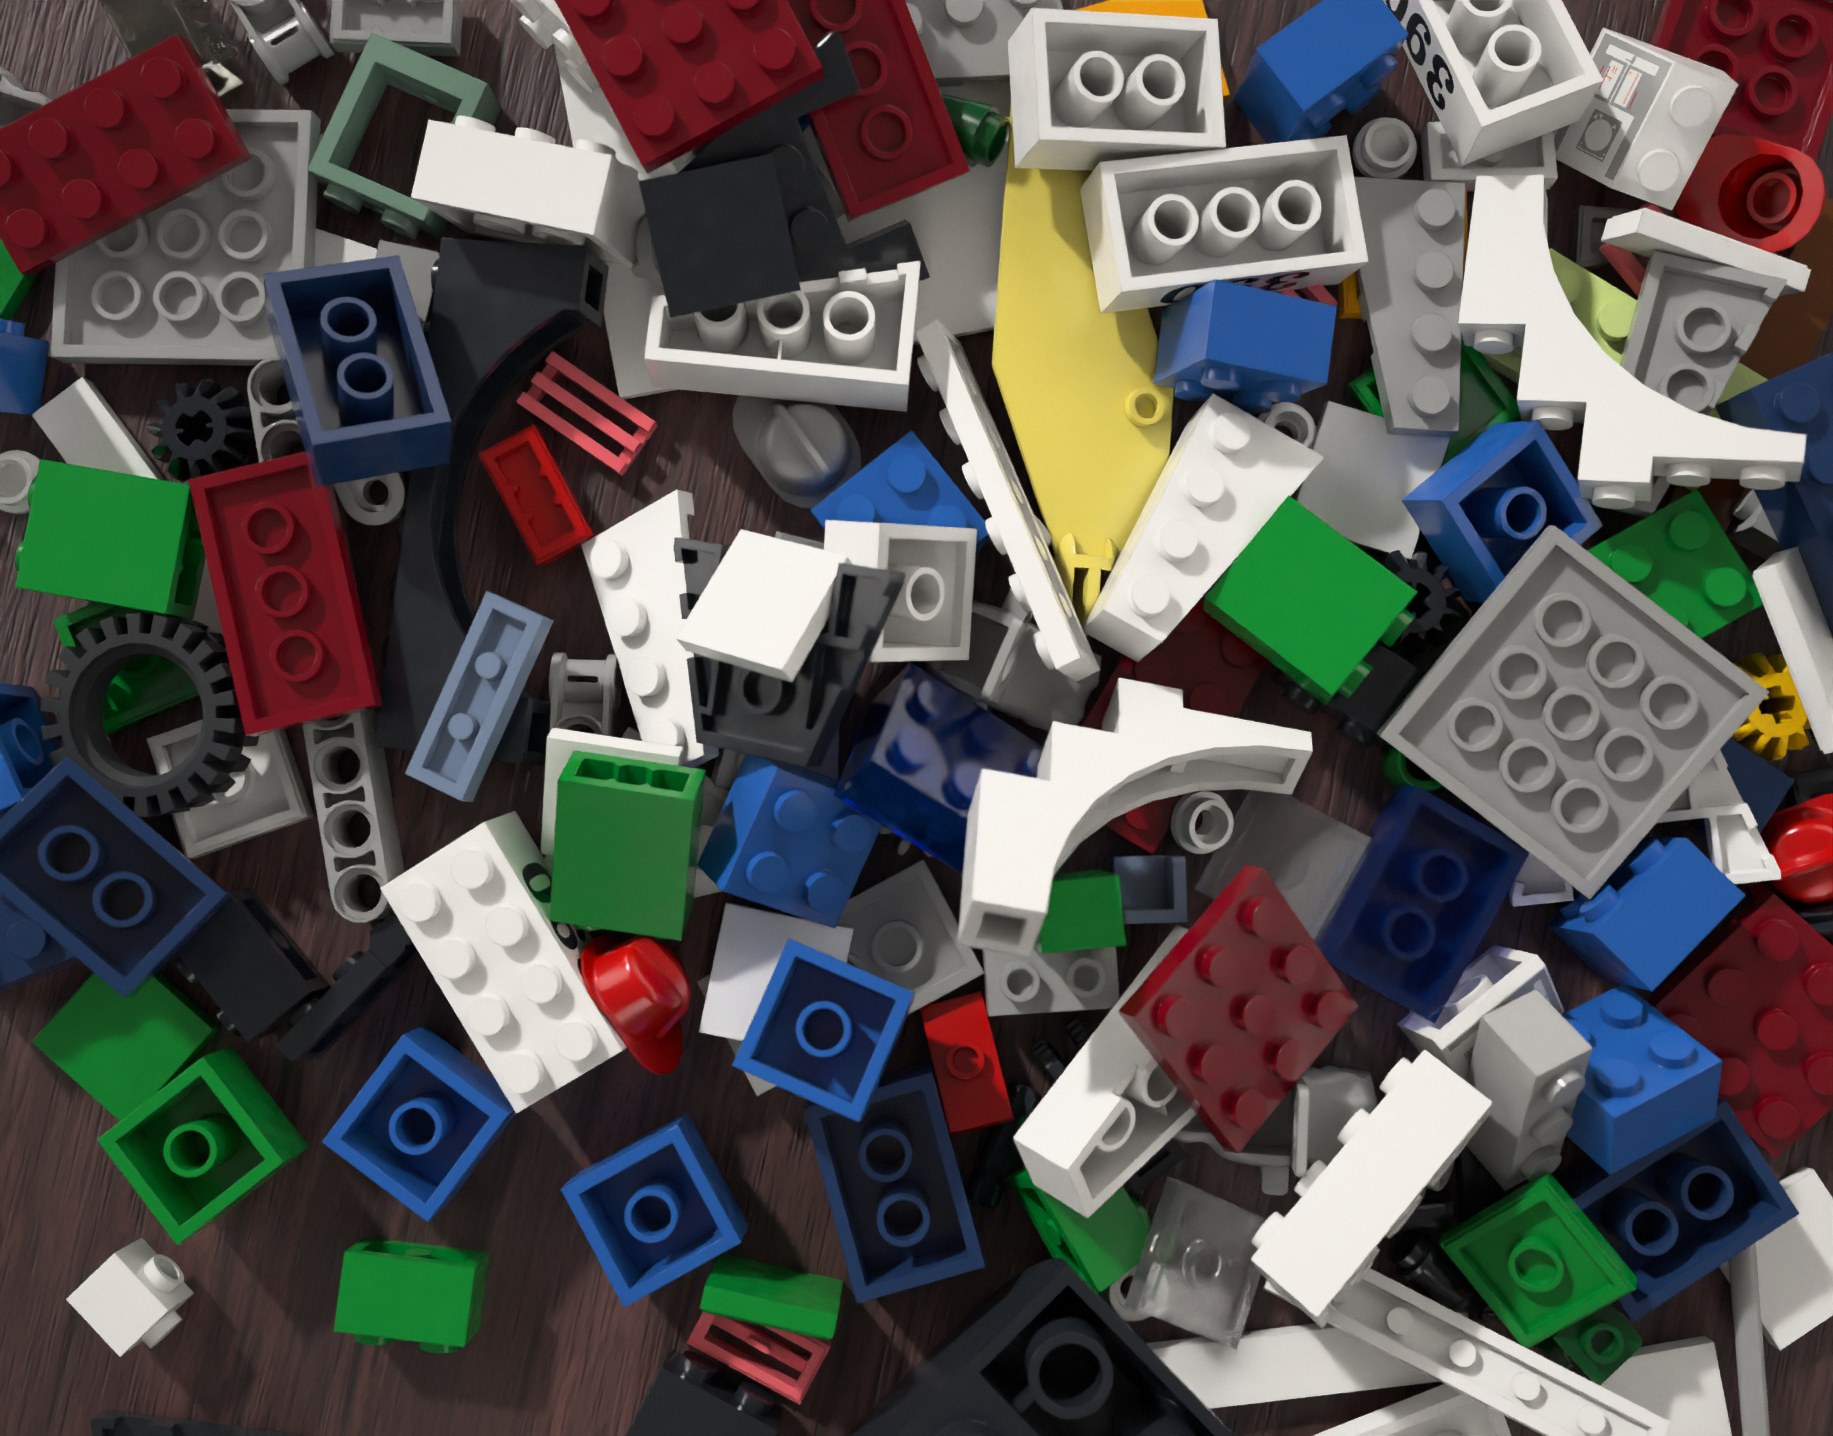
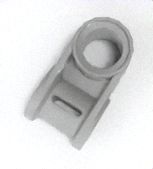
[228,0,335,86]
[549,652,623,737]

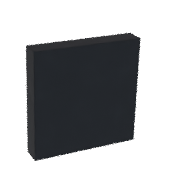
[638,154,801,318]

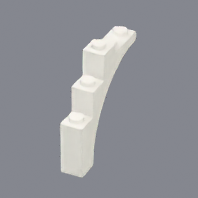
[1458,175,1806,509]
[958,678,1313,957]

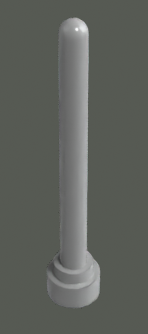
[1729,1243,1770,1436]

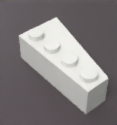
[644,261,921,412]
[1082,394,1324,662]
[1013,925,1196,1218]
[1251,1049,1493,1328]

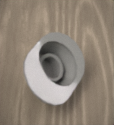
[733,395,861,509]

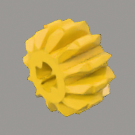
[1731,653,1812,761]

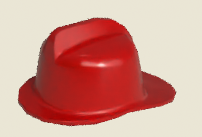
[1674,134,1826,253]
[1745,793,1833,907]
[581,935,691,1075]

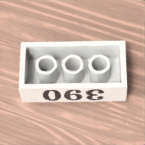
[1383,0,1603,166]
[1080,135,1369,314]
[380,811,626,1114]

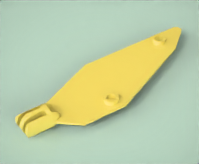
[992,108,1174,636]

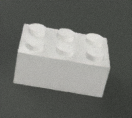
[1008,8,1226,171]
[411,116,646,267]

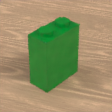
[15,459,206,620]
[1203,495,1417,705]
[550,750,706,941]

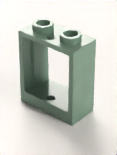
[307,32,502,241]

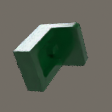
[1535,1304,1643,1386]

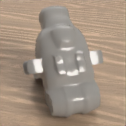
[924,589,1102,732]
[1172,1066,1378,1195]

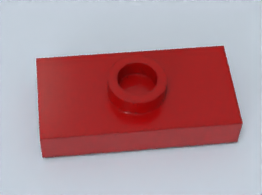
[478,424,595,568]
[920,992,1014,1136]

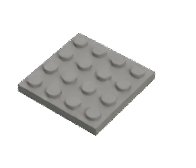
[51,109,321,366]
[1377,525,1769,899]

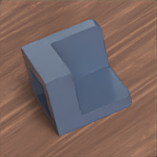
[1111,855,1188,924]

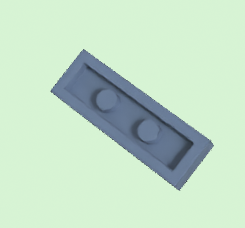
[405,591,554,802]

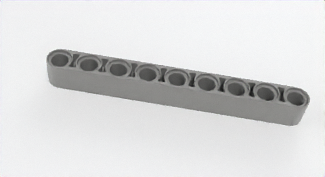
[247,357,405,923]

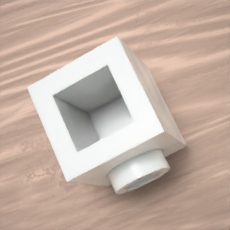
[66,1238,194,1357]

